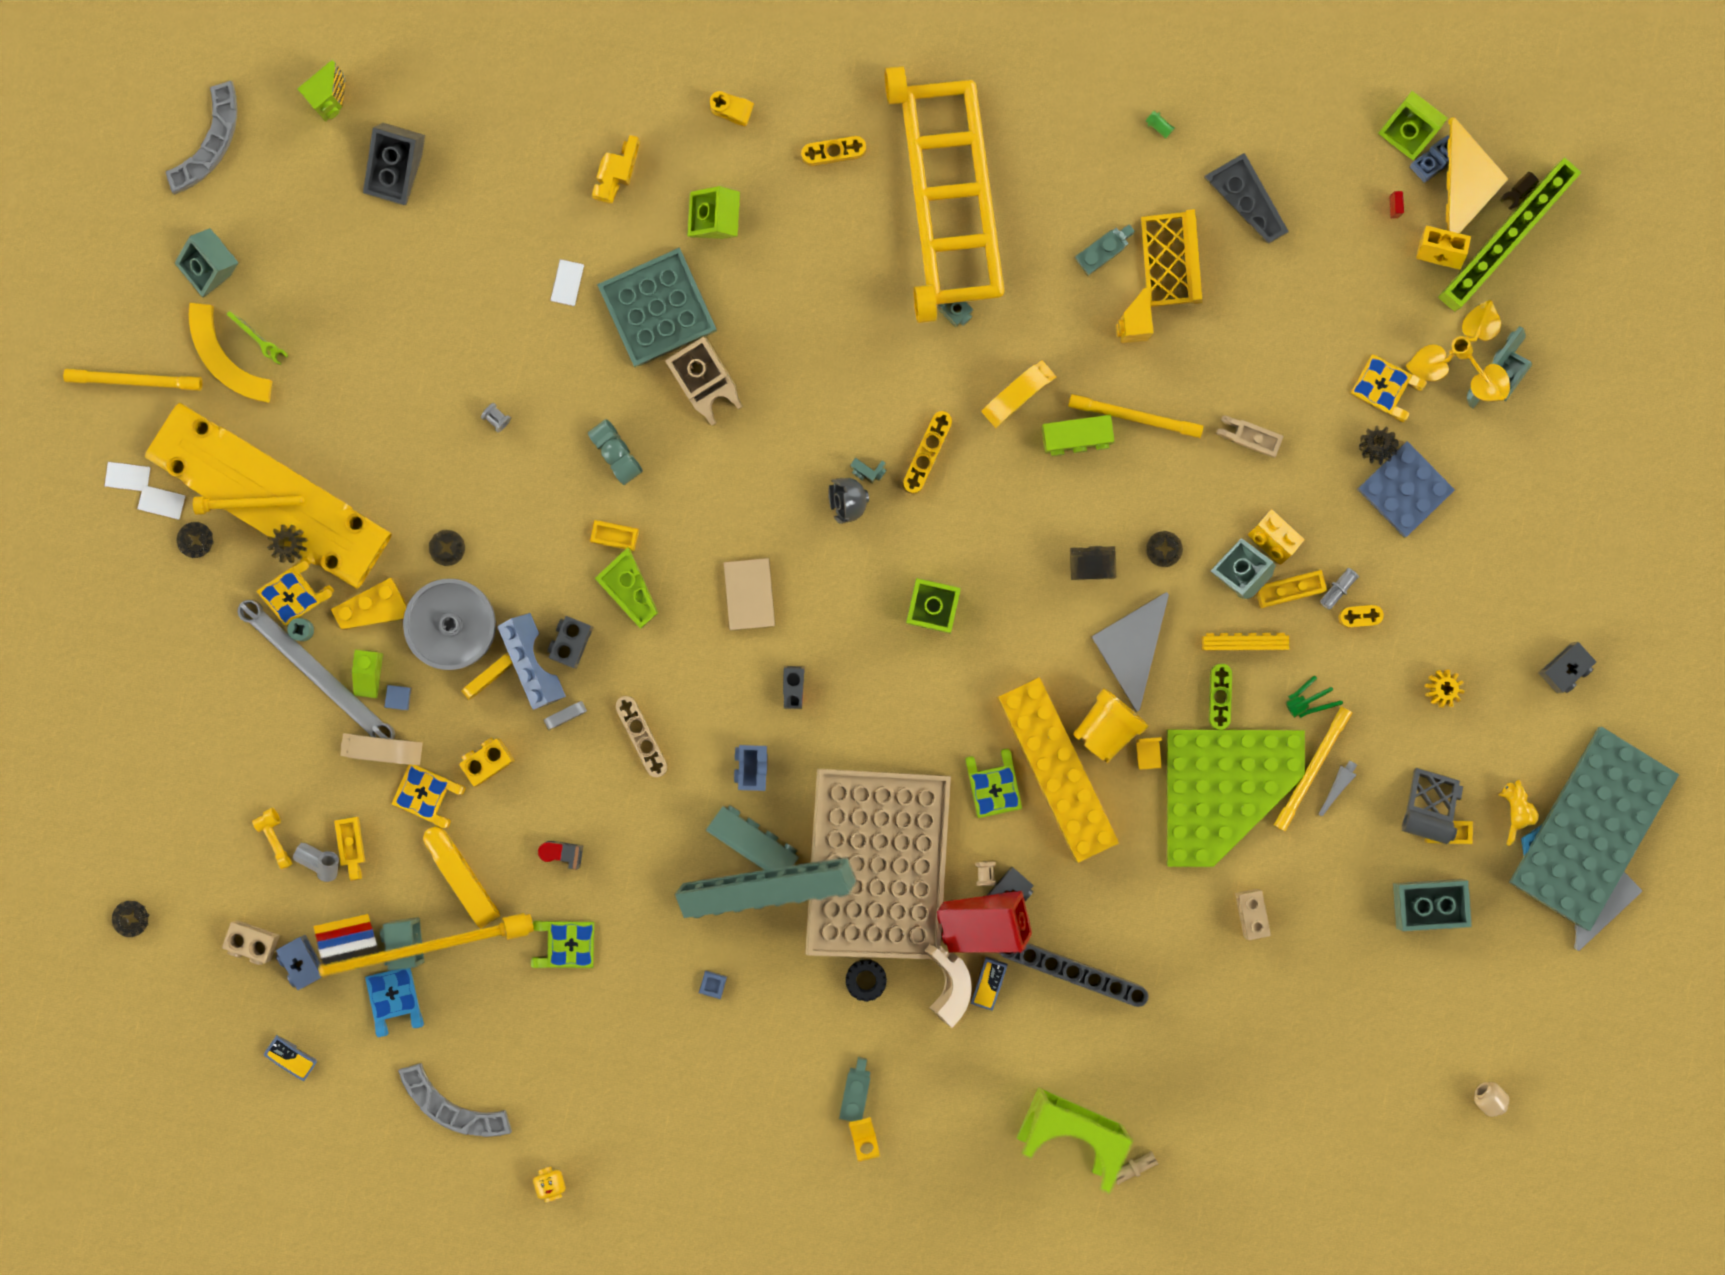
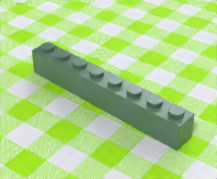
[675,857,856,918]

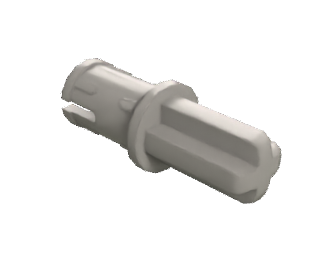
[1320,568,1359,609]

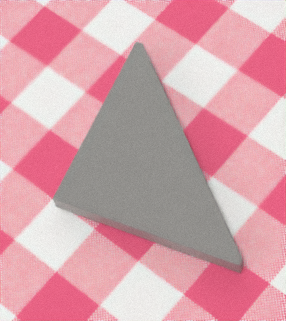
[1091,592,1169,712]
[1574,872,1642,951]

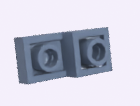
[1410,135,1450,183]

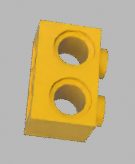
[459,737,515,787]

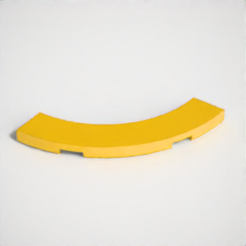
[189,303,272,403]

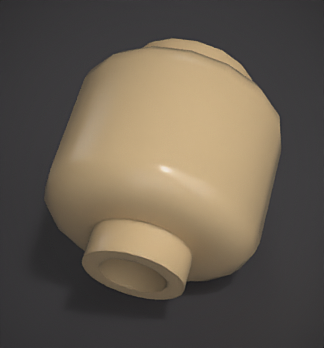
[1474,1082,1509,1117]

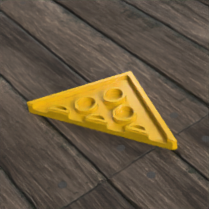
[1446,117,1508,233]

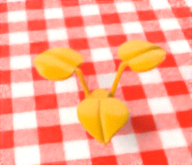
[1406,300,1510,401]

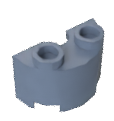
[734,745,767,791]

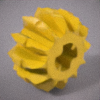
[1424,669,1465,708]

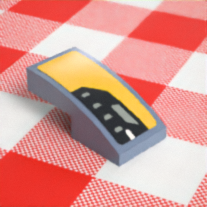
[971,957,1008,1011]
[264,1035,317,1081]

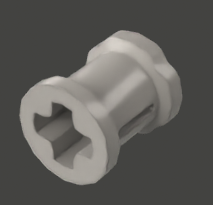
[480,403,511,433]

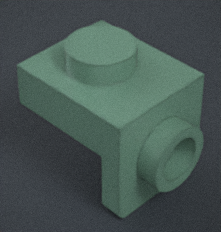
[850,458,887,483]

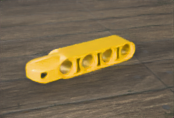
[423,826,500,929]

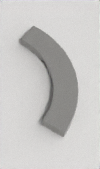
[165,81,237,195]
[398,1063,512,1137]

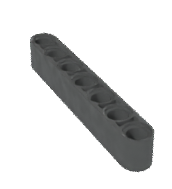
[999,943,1148,1007]

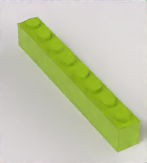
[1438,157,1582,312]

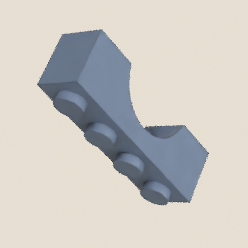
[497,613,566,710]

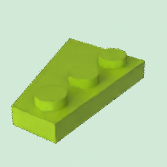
[595,547,658,629]

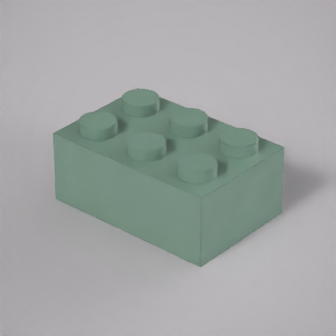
[1393,879,1472,931]

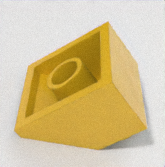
[1116,288,1154,343]

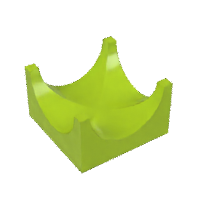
[1016,1087,1133,1193]

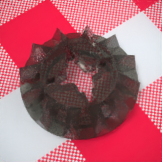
[177,522,214,558]
[429,530,465,566]
[1146,531,1183,567]
[112,901,150,937]

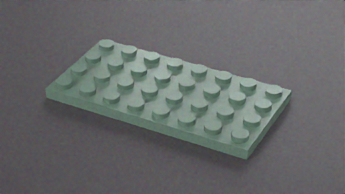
[1509,727,1679,931]

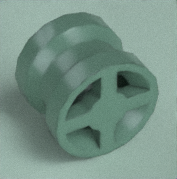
[287,618,314,641]

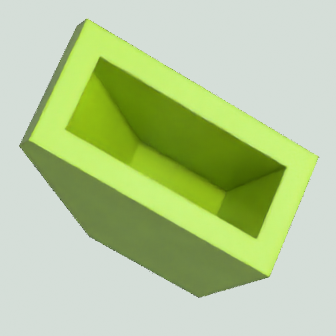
[352,650,383,698]

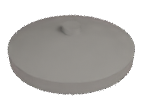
[403,579,496,670]

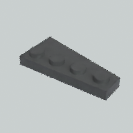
[1205,153,1289,244]

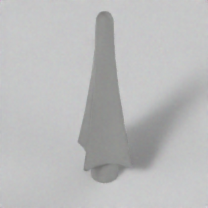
[1319,760,1357,816]

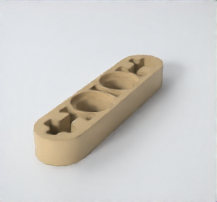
[616,696,668,777]

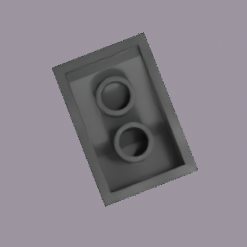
[363,123,425,205]

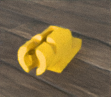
[591,135,640,203]

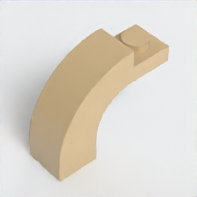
[340,733,423,765]
[924,944,971,1028]

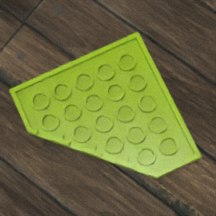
[1167,730,1305,867]

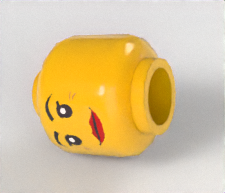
[533,1166,566,1203]

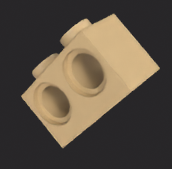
[1235,889,1271,940]
[222,920,280,965]

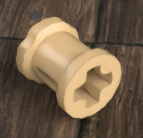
[975,861,997,886]

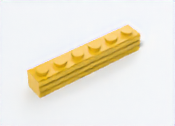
[1202,633,1289,651]

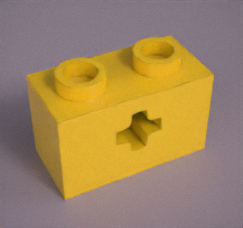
[1416,225,1471,270]

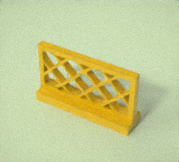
[1141,209,1203,307]

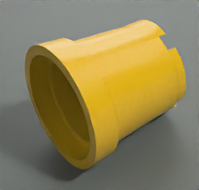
[1073,687,1149,763]

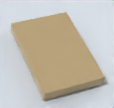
[724,558,775,630]

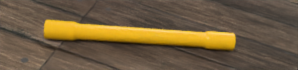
[63,369,203,391]
[1068,394,1204,438]
[1274,707,1353,832]

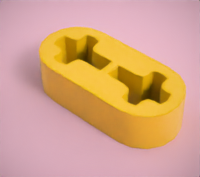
[1338,605,1384,628]

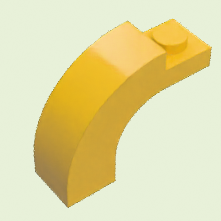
[981,360,1056,428]

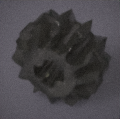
[1359,425,1399,465]
[267,524,308,563]

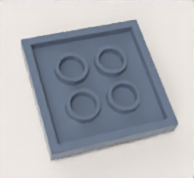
[1357,441,1455,538]

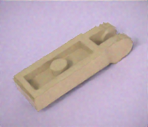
[1216,416,1284,458]

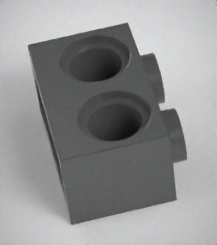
[547,616,594,669]

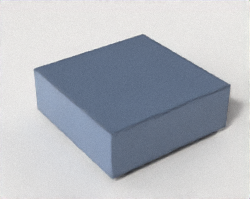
[385,685,411,710]
[699,970,727,999]

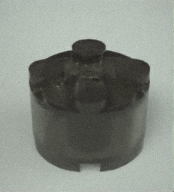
[1070,546,1117,580]

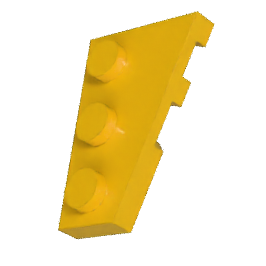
[331,577,407,630]

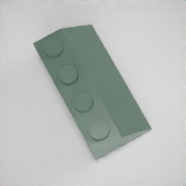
[706,805,799,870]

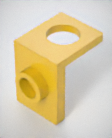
[1136,737,1162,770]
[849,1117,880,1162]

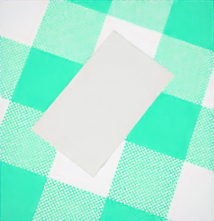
[551,259,584,306]
[105,462,150,491]
[137,485,185,520]

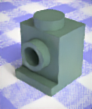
[937,302,973,327]

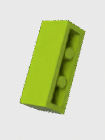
[1042,415,1115,456]

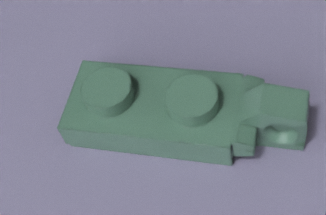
[1075,224,1135,276]
[839,1057,870,1122]

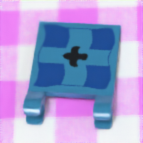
[365,968,424,1037]

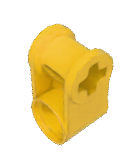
[709,91,754,126]

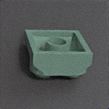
[1211,538,1276,599]

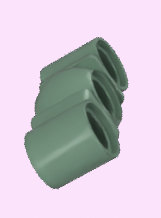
[588,419,643,485]

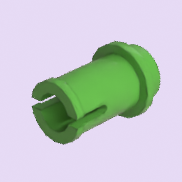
[1146,111,1175,139]

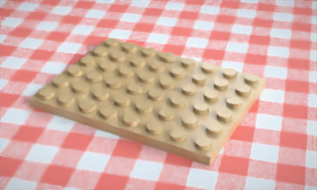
[805,769,951,959]

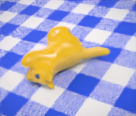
[1498,780,1539,846]

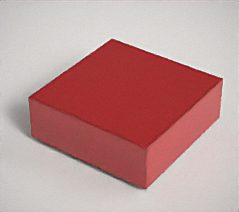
[1389,191,1404,219]

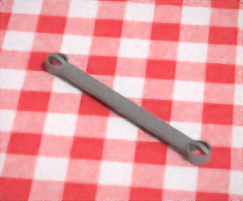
[238,600,395,739]

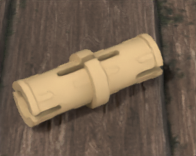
[1115,1151,1158,1185]

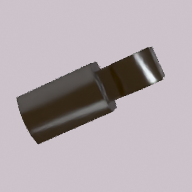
[1500,172,1539,210]

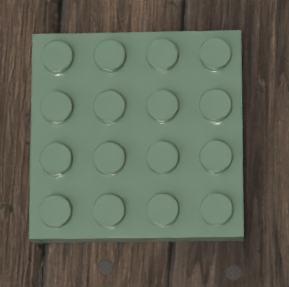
[597,248,717,368]

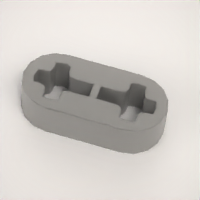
[544,701,587,730]

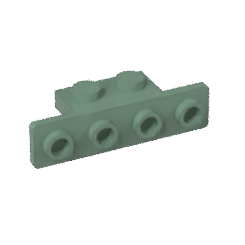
[1467,326,1532,409]

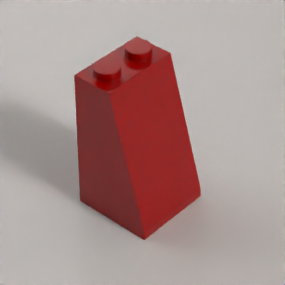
[937,891,1032,953]

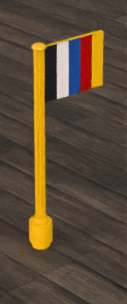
[313,913,534,978]

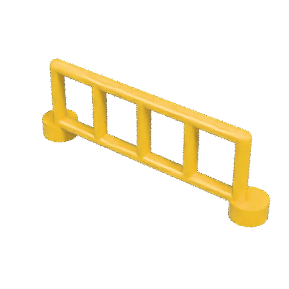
[884,66,1005,323]

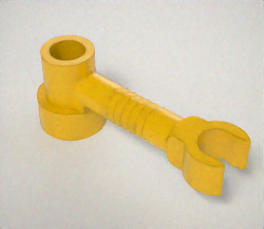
[252,808,293,870]

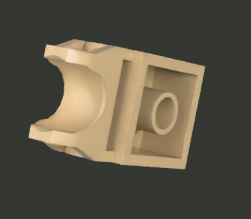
[665,336,743,426]

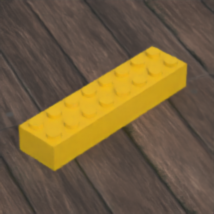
[997,677,1119,863]

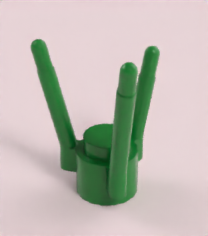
[1285,676,1343,718]

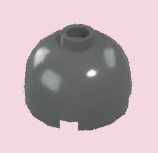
[829,478,869,524]

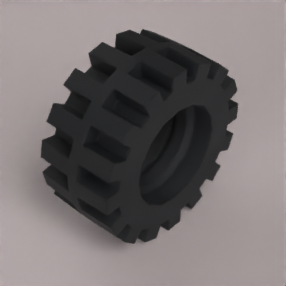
[846,959,887,1002]

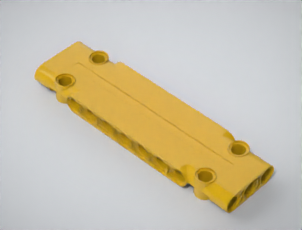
[145,403,392,589]

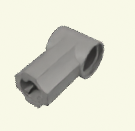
[293,843,339,882]

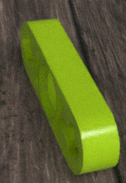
[1209,664,1232,730]

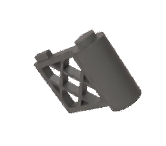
[1402,768,1463,844]

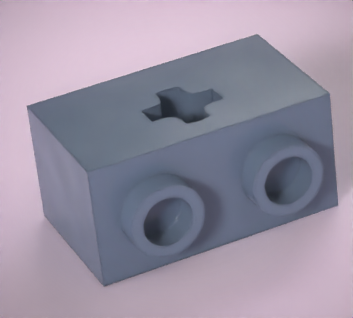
[276,935,322,991]

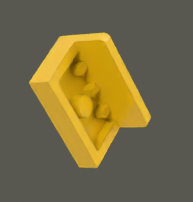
[1248,509,1305,565]

